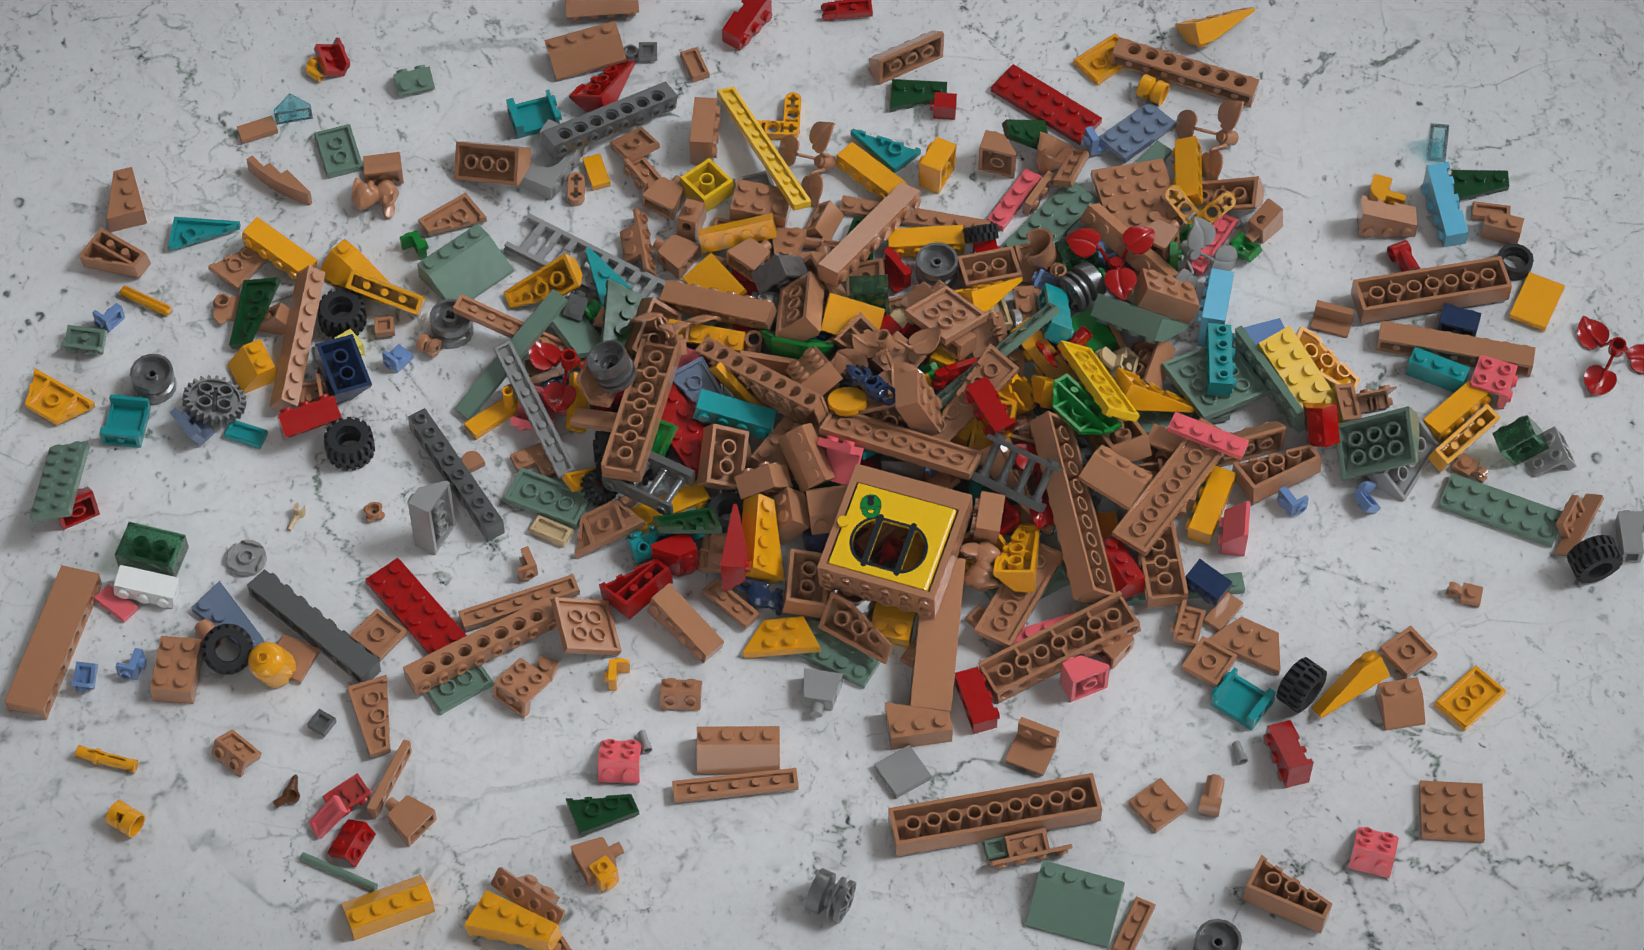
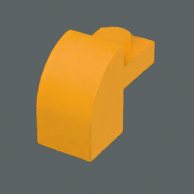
[1368,174,1407,205]

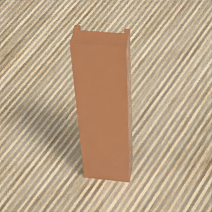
[695,337,829,430]
[601,339,681,483]
[1128,459,1188,608]
[909,556,966,713]
[4,565,102,720]
[978,591,1141,704]

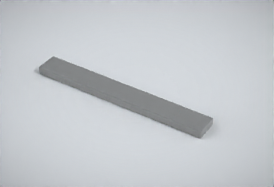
[493,340,577,480]

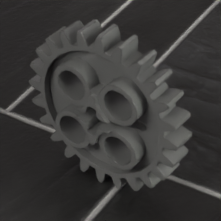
[182,375,247,427]

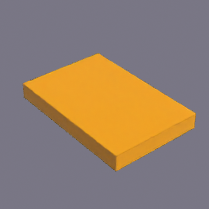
[1073,33,1124,86]
[682,253,747,296]
[1509,272,1565,331]
[821,293,885,335]
[1434,665,1507,731]

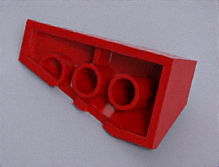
[569,61,635,113]
[720,504,752,592]

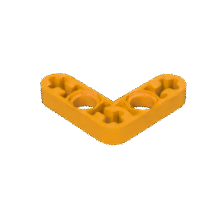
[757,92,801,140]
[1165,185,1236,225]

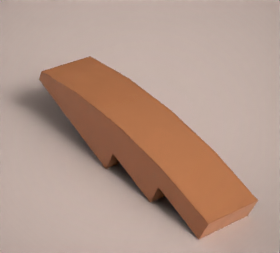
[246,155,312,205]

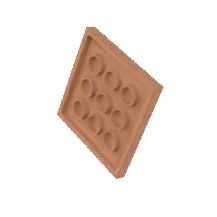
[1090,158,1184,228]

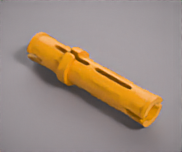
[75,745,139,773]

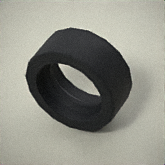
[1498,244,1534,281]

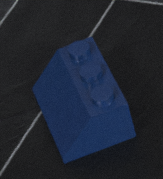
[314,334,372,403]

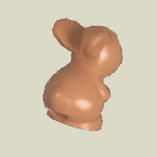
[352,178,399,219]
[958,541,1001,592]

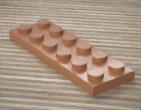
[974,542,1063,648]

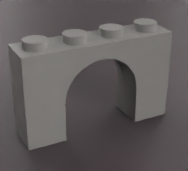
[519,119,589,200]
[1615,510,1644,563]

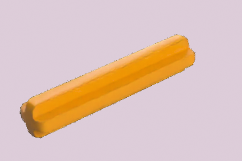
[120,285,172,316]

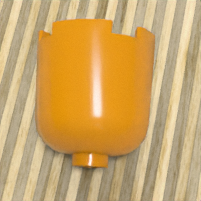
[1000,374,1037,416]
[248,642,296,688]

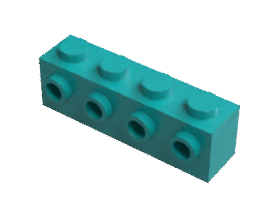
[1037,283,1074,344]
[1205,323,1236,397]
[693,389,777,439]
[625,507,707,563]

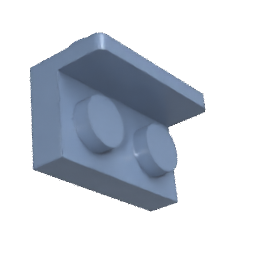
[169,408,215,446]

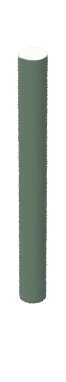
[300,852,378,891]

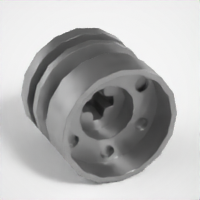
[1055,261,1107,312]
[586,340,637,393]
[805,868,856,923]

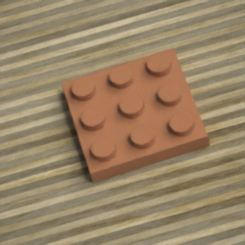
[904,285,987,345]
[551,597,622,656]
[1419,780,1485,843]

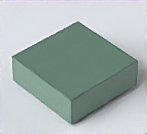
[982,837,1008,862]

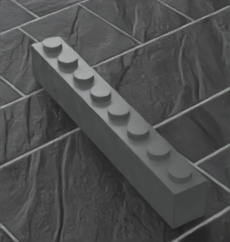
[247,569,381,683]

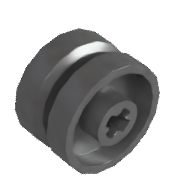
[915,242,958,288]
[430,299,474,349]
[130,354,177,404]
[1193,919,1242,950]

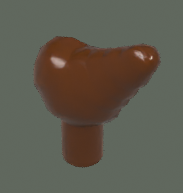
[272,775,300,808]

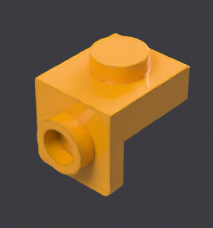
[604,658,630,691]
[589,855,619,892]

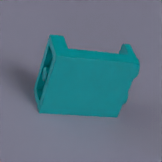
[506,89,562,139]
[99,394,151,448]
[1210,667,1276,731]

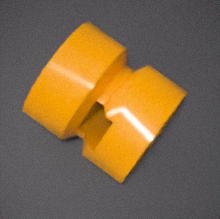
[1136,74,1170,106]
[105,800,146,838]

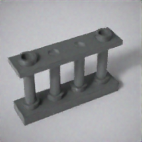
[970,433,1064,512]
[601,451,696,515]

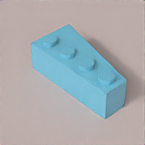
[1420,161,1468,247]
[1197,268,1234,347]

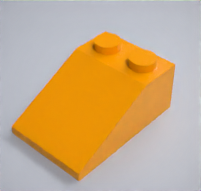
[871,601,916,647]

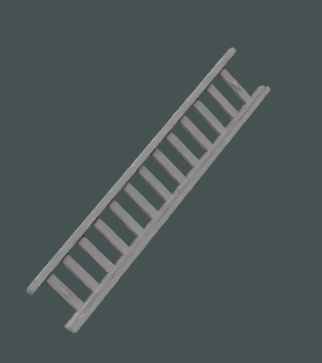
[504,213,733,349]

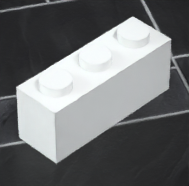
[114,565,180,608]

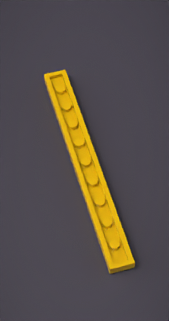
[717,86,811,211]

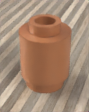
[194,619,223,649]

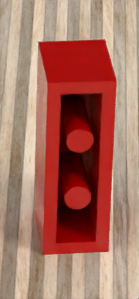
[954,666,1000,734]

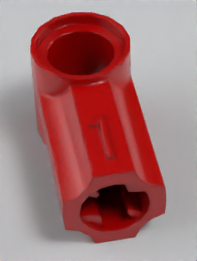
[1387,240,1420,272]

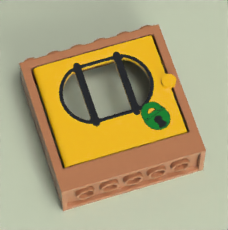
[817,464,973,618]

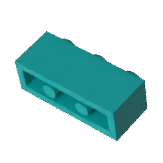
[1406,347,1470,393]

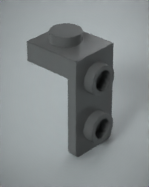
[563,289,589,321]

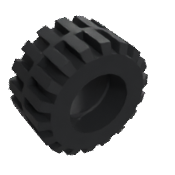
[317,288,367,339]
[324,417,375,471]
[705,490,744,535]
[1566,535,1623,583]
[201,623,254,675]
[1276,657,1327,713]

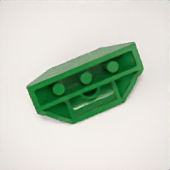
[759,329,838,359]
[1051,373,1123,435]

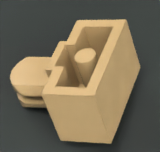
[1095,346,1139,380]

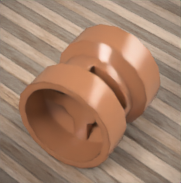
[416,332,443,358]

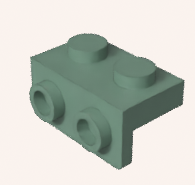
[393,65,435,97]
[61,325,107,356]

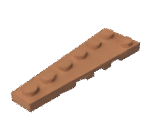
[932,344,1020,442]

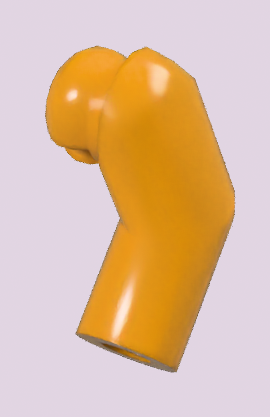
[306,57,324,82]

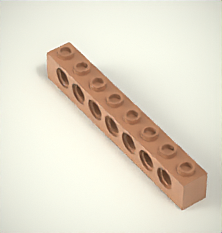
[1111,37,1260,107]
[403,597,557,696]

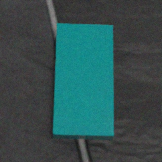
[224,420,268,449]

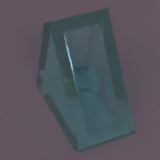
[274,93,313,125]
[1426,123,1449,162]

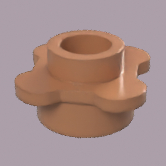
[363,502,385,522]

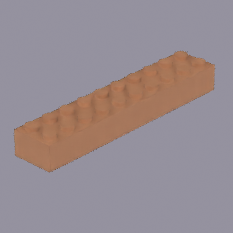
[1030,411,1116,605]
[888,773,1102,856]

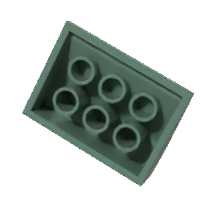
[417,223,514,300]
[1091,293,1189,344]
[1337,406,1420,481]
[1025,860,1125,949]

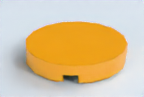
[828,387,868,416]

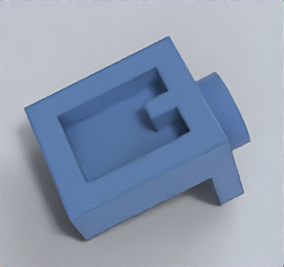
[92,303,125,332]
[382,344,414,373]

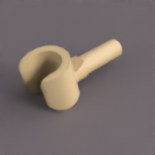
[287,503,306,531]

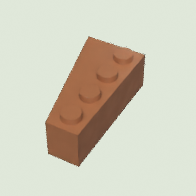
[1232,444,1321,504]
[647,583,724,663]
[1242,855,1332,933]

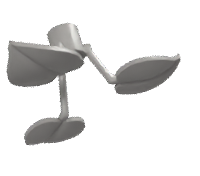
[1175,217,1238,290]

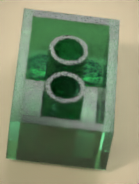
[115,522,189,577]

